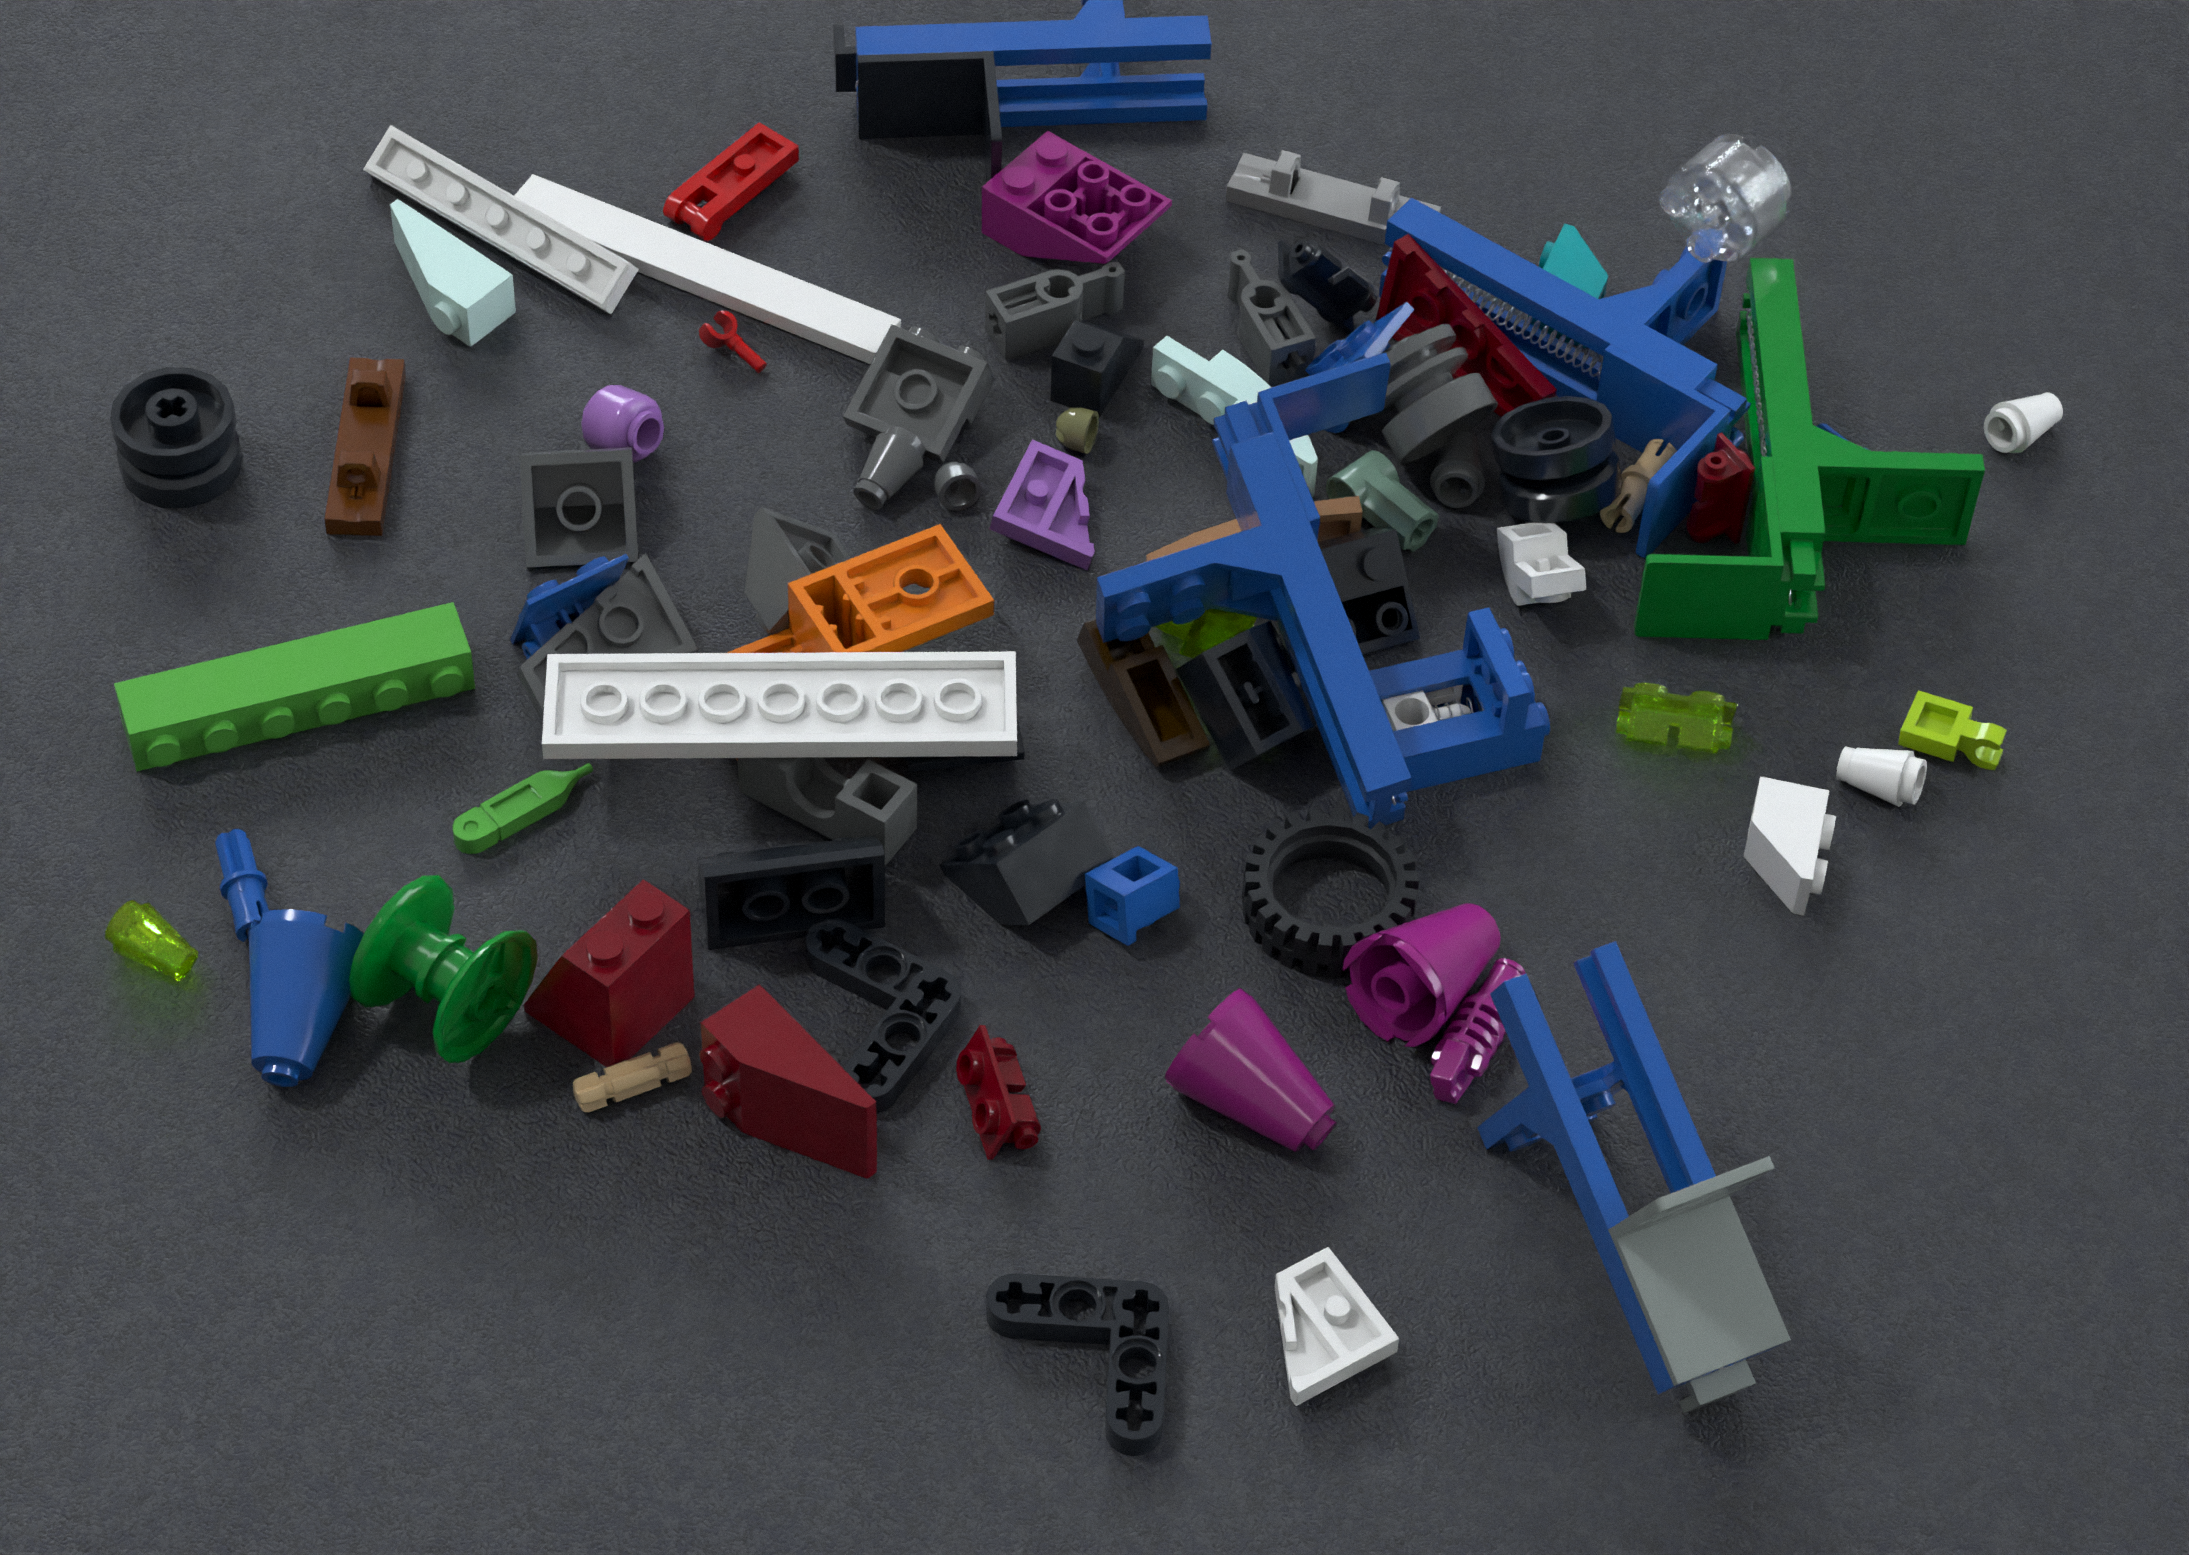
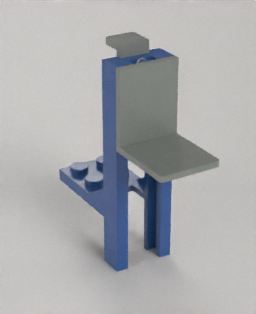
[1477,941,1791,1413]

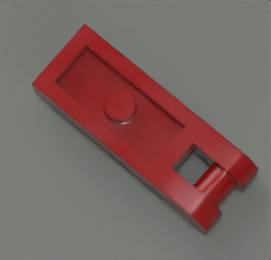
[663,122,799,241]

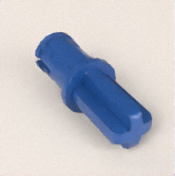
[215,829,269,942]

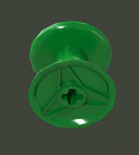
[349,875,538,1063]

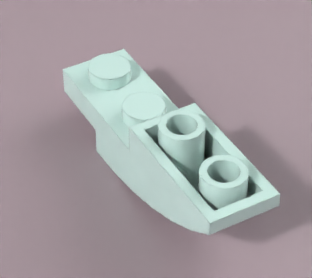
[1151,336,1318,497]

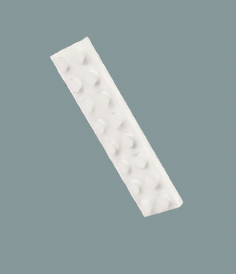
[542,651,1017,759]

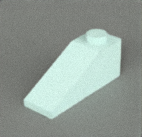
[390,199,516,347]

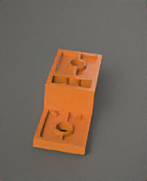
[727,524,994,761]

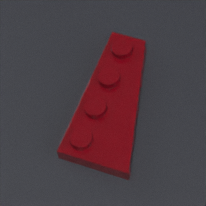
[1375,234,1557,417]

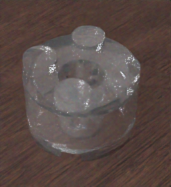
[1659,134,1792,263]

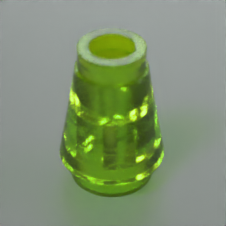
[105,900,198,981]

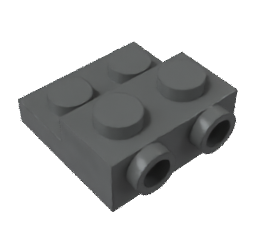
[843,324,994,464]

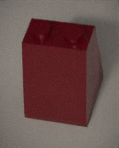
[524,879,695,1067]

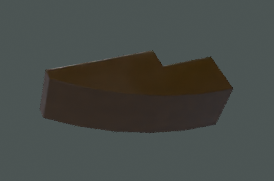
[1077,619,1210,768]

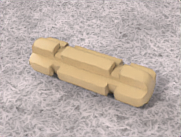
[573,1042,692,1113]

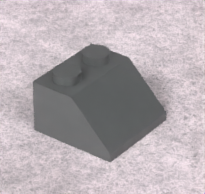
[519,447,638,568]

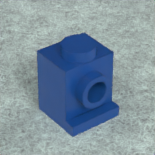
[1085,846,1180,946]

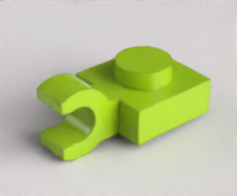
[1898,690,2007,770]

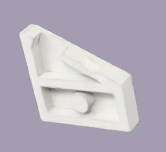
[1275,1247,1399,1406]

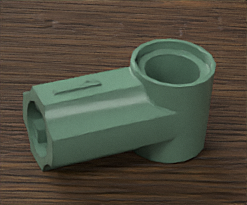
[1326,450,1439,552]

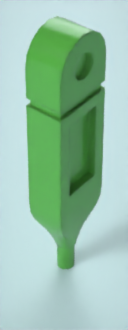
[453,763,593,854]

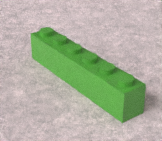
[114,602,475,772]

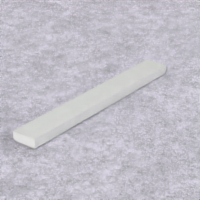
[514,174,901,364]

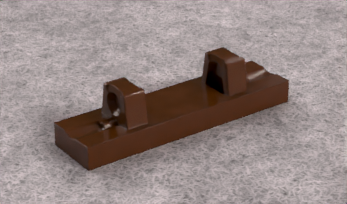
[324,357,406,536]

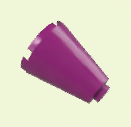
[1343,903,1501,1047]
[1164,988,1337,1152]

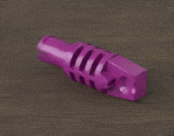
[1430,958,1526,1104]

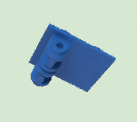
[510,554,629,659]

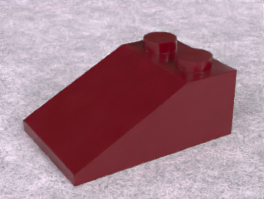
[699,984,877,1179]

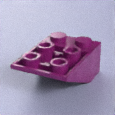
[982,131,1172,264]

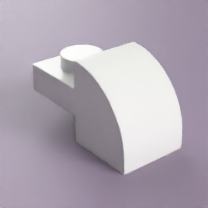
[1497,522,1586,606]

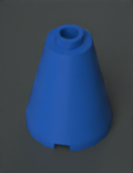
[249,909,364,1087]

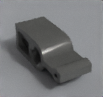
[1228,249,1316,387]
[985,262,1125,360]

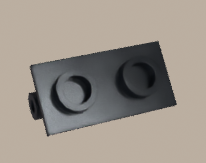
[1278,239,1377,335]

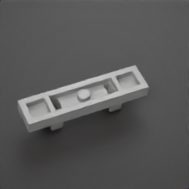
[1226,150,1441,246]

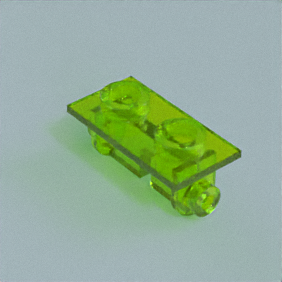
[1616,683,1737,754]

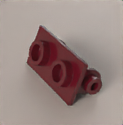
[1686,432,1755,544]
[956,1025,1041,1160]

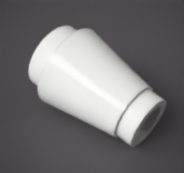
[1984,392,2063,454]
[1836,746,1927,807]

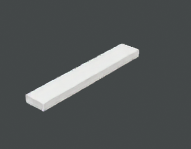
[363,125,639,314]

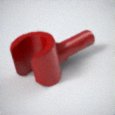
[699,311,767,373]

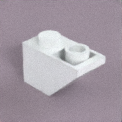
[1743,776,1836,916]

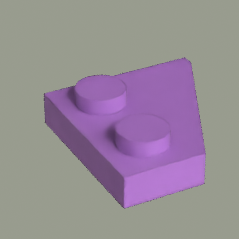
[989,439,1095,571]

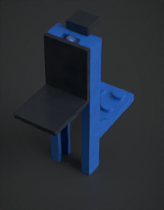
[833,0,1212,182]

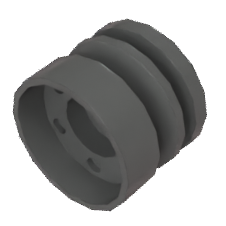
[1370,324,1498,465]

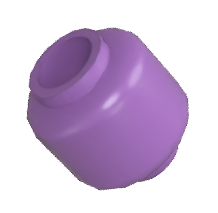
[581,385,664,463]

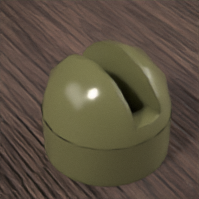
[1056,408,1099,454]

